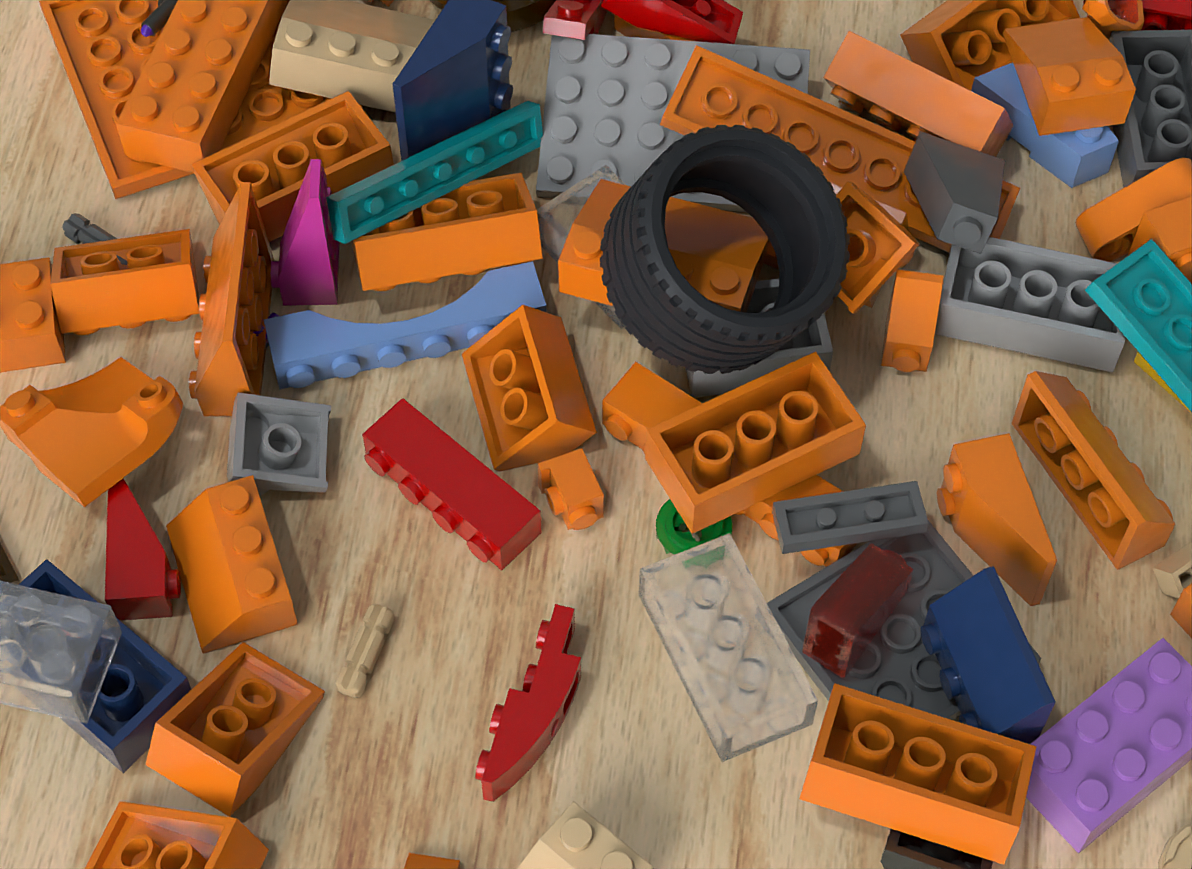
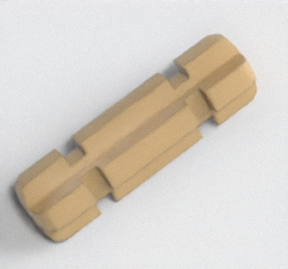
[336,604,394,698]

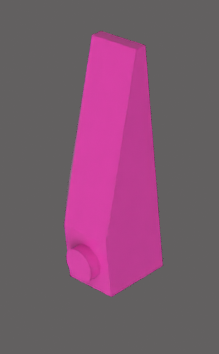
[271,159,340,306]

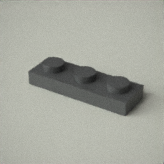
[772,481,929,554]

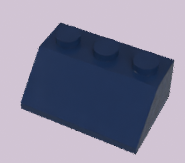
[920,566,1056,744]

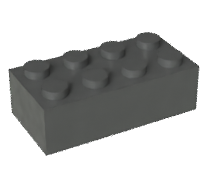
[1109,30,1192,188]

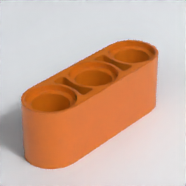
[1075,158,1192,262]

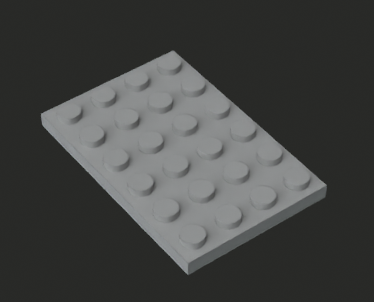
[536,34,810,213]

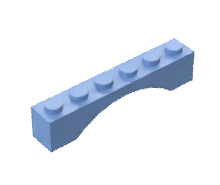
[264,261,547,390]

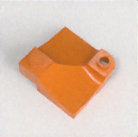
[0,357,183,508]

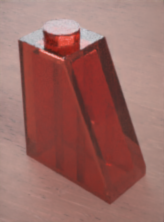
[802,543,914,679]

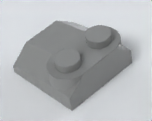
[227,392,331,496]

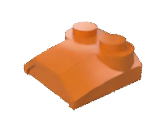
[836,181,920,314]

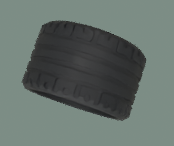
[600,125,850,374]

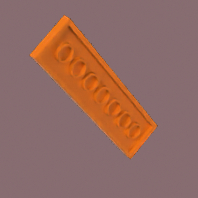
[660,45,1020,253]

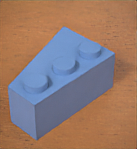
[971,62,1119,188]

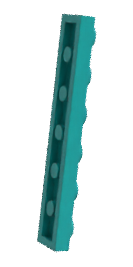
[326,101,543,244]

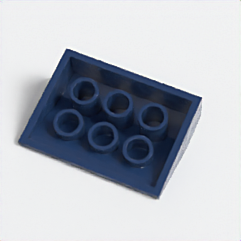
[393,0,513,161]

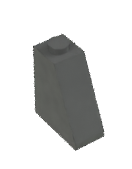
[904,131,1005,254]

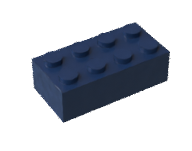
[0,559,191,774]

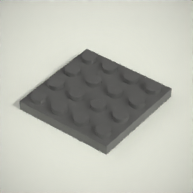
[762,520,1041,720]

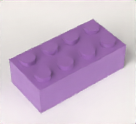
[1026,638,1192,854]

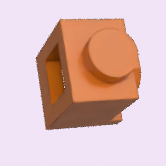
[538,448,604,530]

